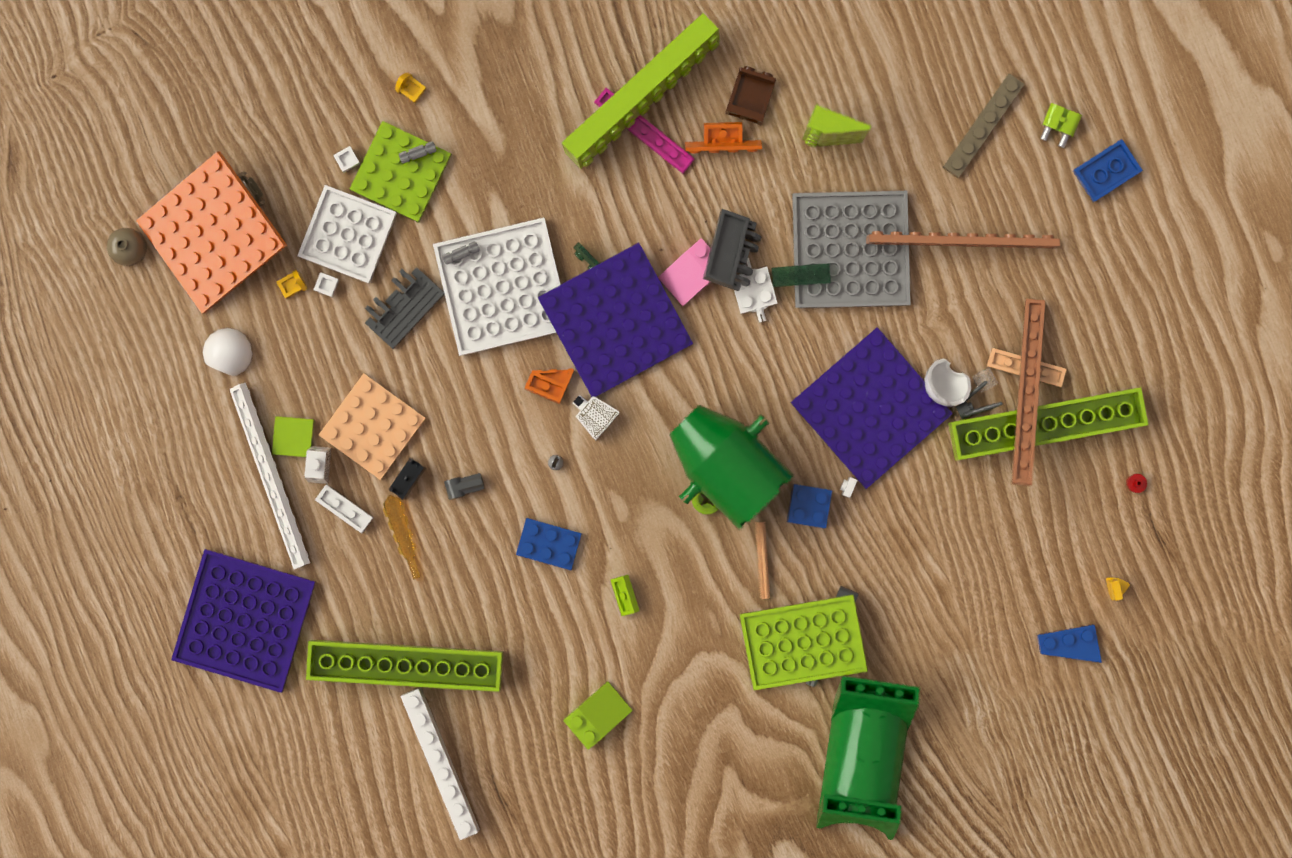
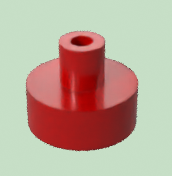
[1126,474,1147,493]

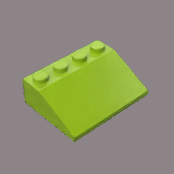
[802,105,871,147]

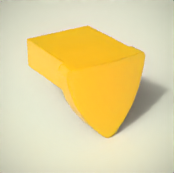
[395,73,426,103]
[276,269,307,299]
[1106,577,1130,601]

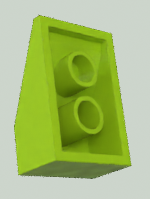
[563,681,633,750]

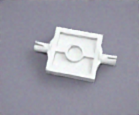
[734,258,778,323]

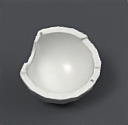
[203,328,253,376]
[925,359,971,407]

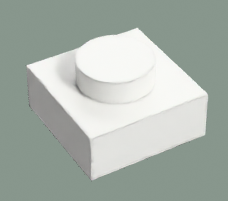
[333,146,360,173]
[314,272,339,297]
[840,477,857,498]

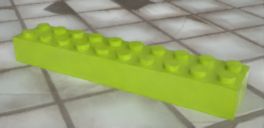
[562,13,720,169]
[948,387,1148,461]
[306,640,503,692]

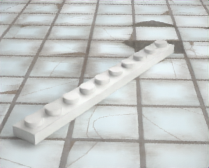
[229,383,310,569]

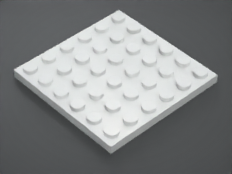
[433,218,561,356]

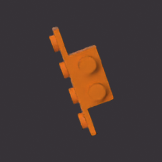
[685,122,762,154]

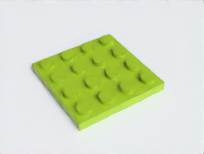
[350,121,452,223]

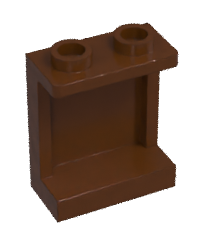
[725,66,776,125]

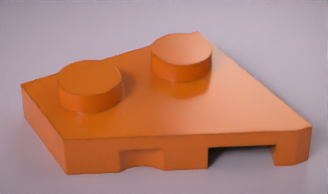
[525,368,574,404]

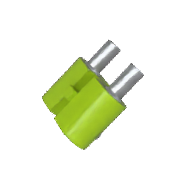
[1040,103,1082,148]

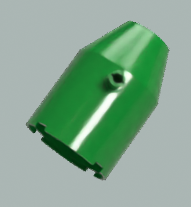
[669,405,794,530]

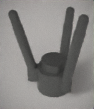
[956,381,1003,420]

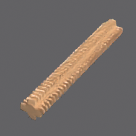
[755,522,770,599]

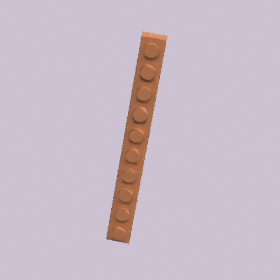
[866,231,1060,248]
[1011,299,1045,486]

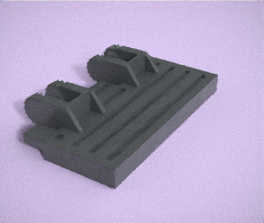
[703,209,761,292]
[365,267,445,349]

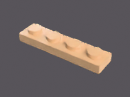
[986,348,1067,388]

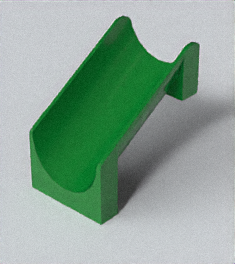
[816,676,920,840]

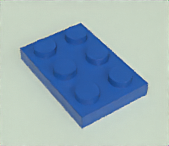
[1073,139,1143,203]
[516,518,582,570]

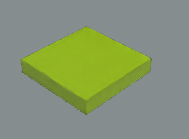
[272,416,314,457]

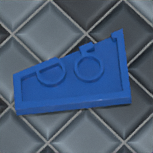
[1037,624,1102,663]

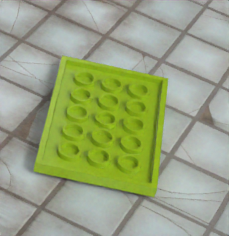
[740,594,868,690]

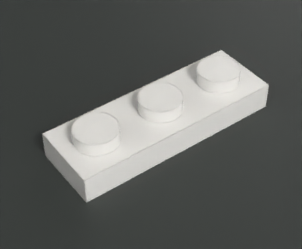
[315,484,373,533]

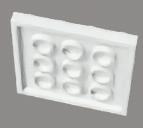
[298,185,397,284]

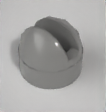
[548,455,563,470]

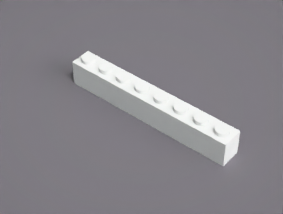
[401,687,480,840]

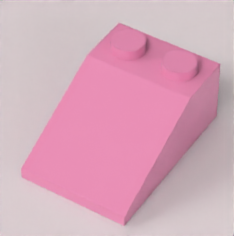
[658,238,711,307]

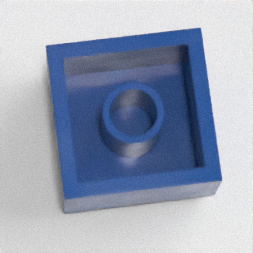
[787,484,832,528]

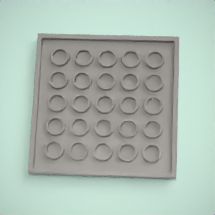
[792,191,911,308]

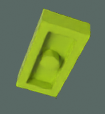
[611,574,640,616]

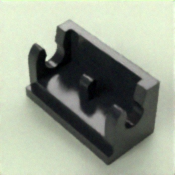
[389,457,426,500]

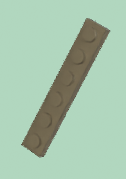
[943,74,1024,178]

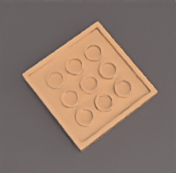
[319,373,426,480]

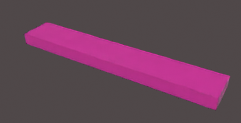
[594,88,695,174]

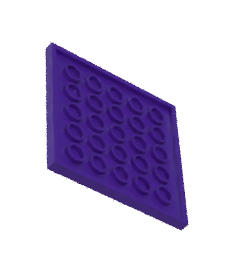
[537,242,693,397]
[790,327,953,489]
[171,549,316,693]

